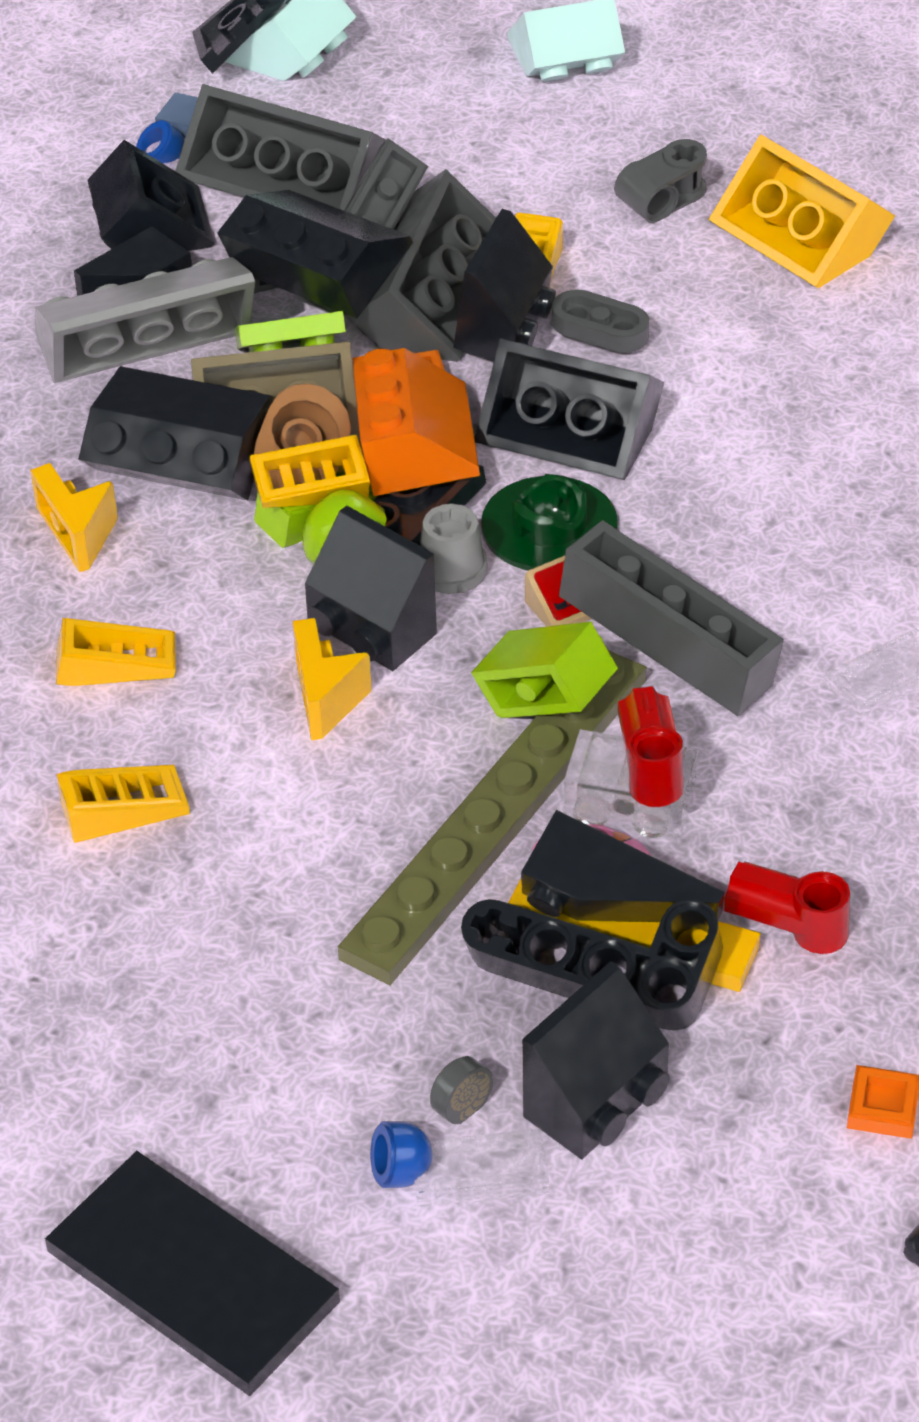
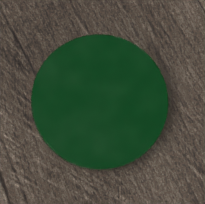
[481,474,618,571]

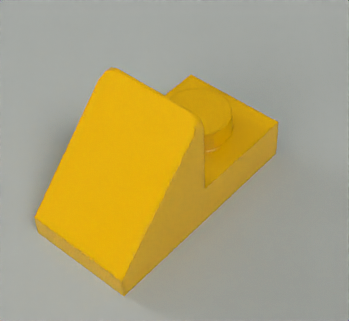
[30,463,118,572]
[292,618,371,740]

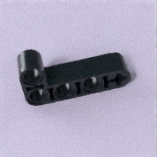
[461,899,723,1031]

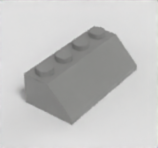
[35,257,255,383]

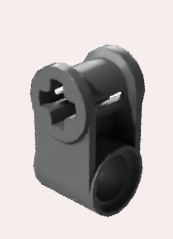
[614,139,707,224]

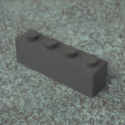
[559,520,784,716]

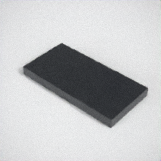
[45,1150,340,1396]

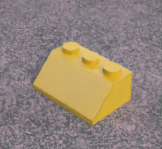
[708,134,895,288]

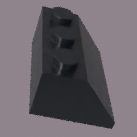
[217,190,413,319]
[474,339,664,480]
[78,366,273,501]

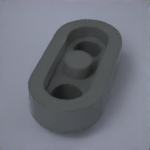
[552,290,649,353]

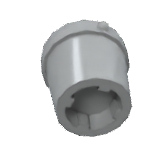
[420,504,488,594]

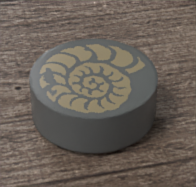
[430,1056,493,1124]

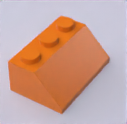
[352,348,480,496]

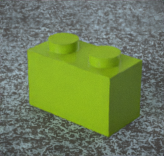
[471,622,618,718]

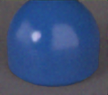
[136,120,184,163]
[370,1121,433,1188]

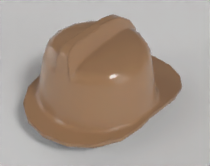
[254,383,351,489]

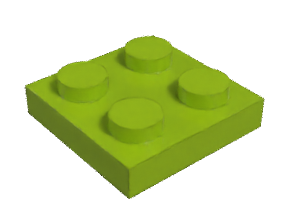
[234,311,346,352]

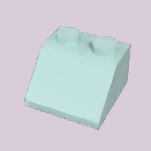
[225,0,357,81]
[507,0,625,82]

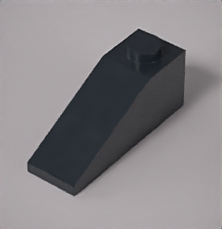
[521,810,725,922]

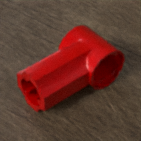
[617,686,684,807]
[724,861,850,954]

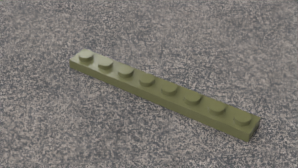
[338,650,647,986]

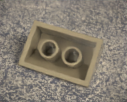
[191,341,362,448]

